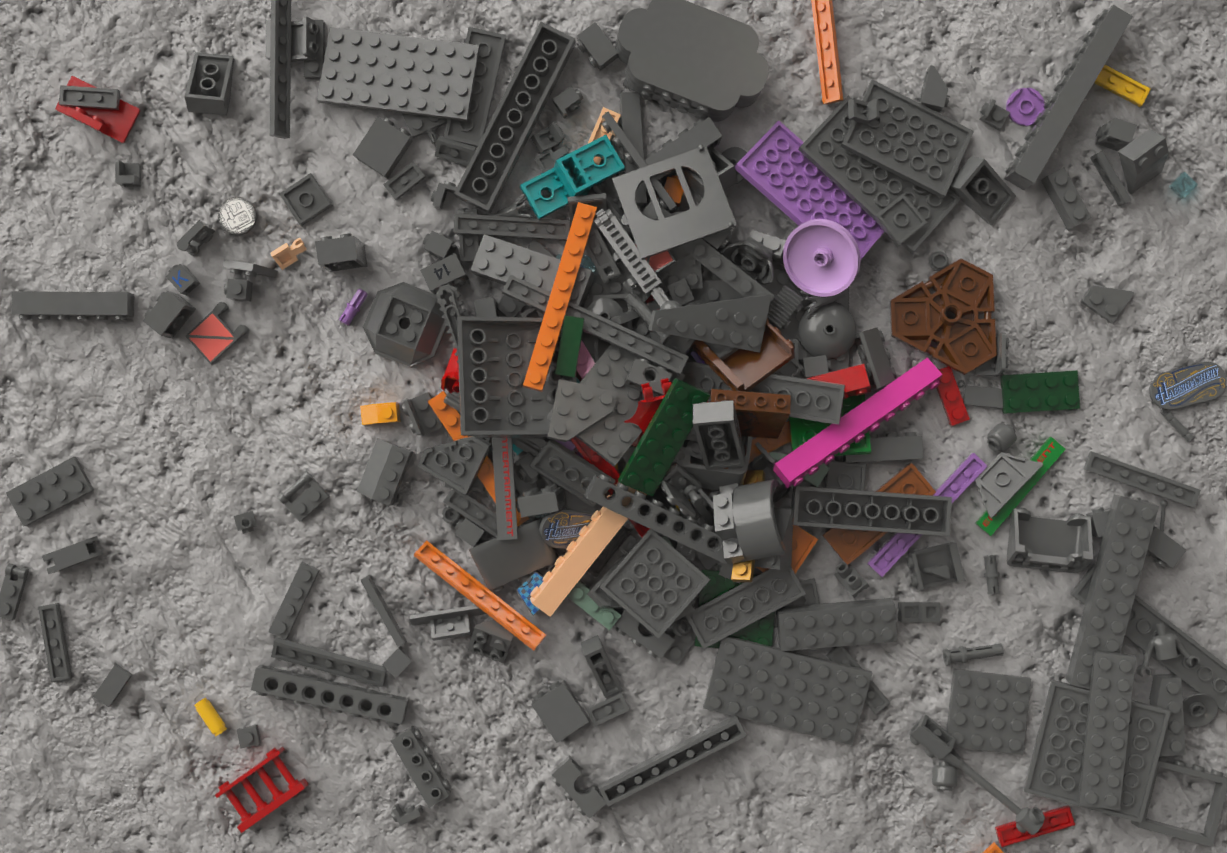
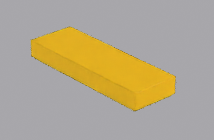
[1094,65,1151,107]

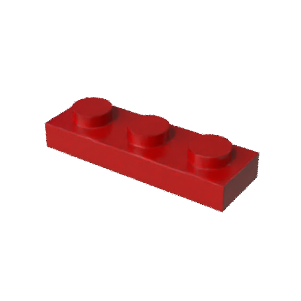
[936,366,970,426]

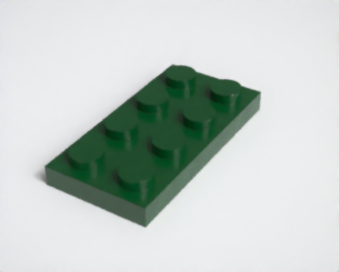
[1000,370,1080,414]

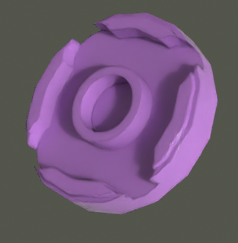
[1006,88,1045,126]

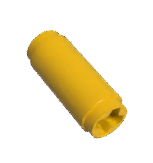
[194,697,227,737]

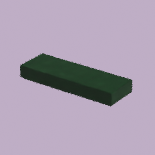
[555,315,585,377]

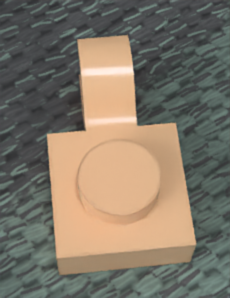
[271,238,307,270]

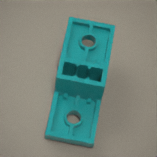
[520,135,625,220]

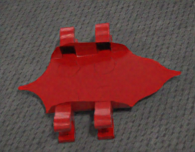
[624,378,709,434]

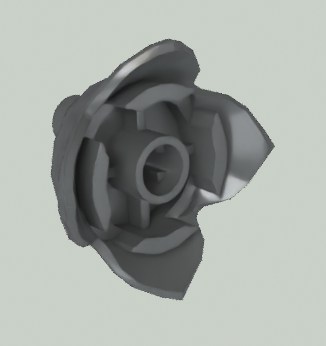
[721,237,773,284]

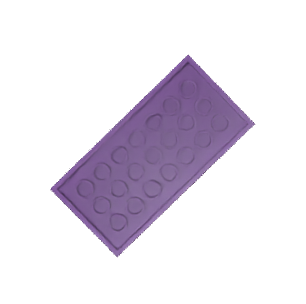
[735,120,884,259]

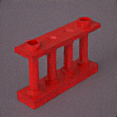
[215,747,308,833]

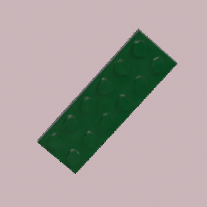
[618,378,710,496]

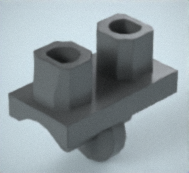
[834,562,870,598]

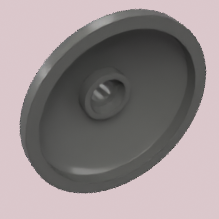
[798,302,856,359]

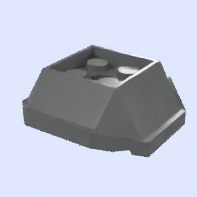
[363,282,447,367]

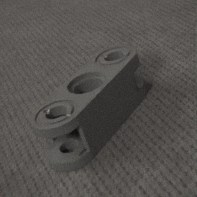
[42,536,103,574]

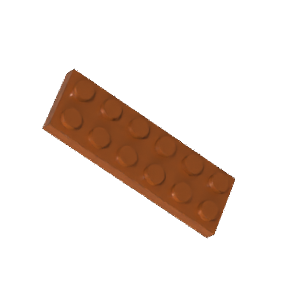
[822,462,936,565]

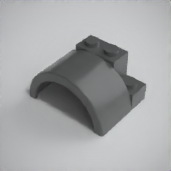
[713,479,786,564]

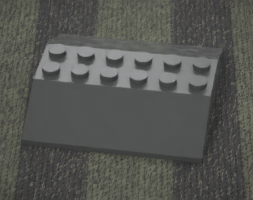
[457,316,577,438]

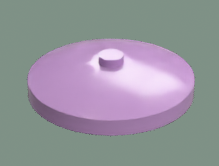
[783,219,861,297]

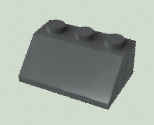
[854,327,897,390]
[357,438,413,506]

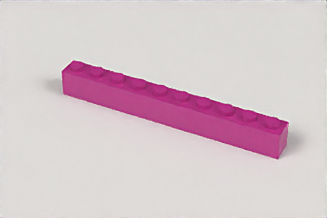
[773,357,943,488]

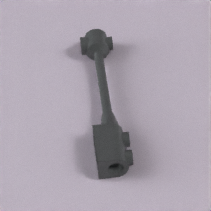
[909,714,1045,835]

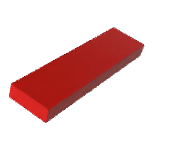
[995,805,1075,847]

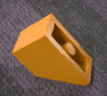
[361,402,401,425]

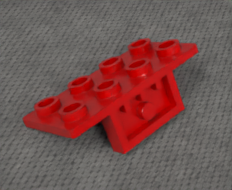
[55,76,141,143]

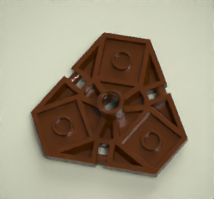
[890,258,997,375]

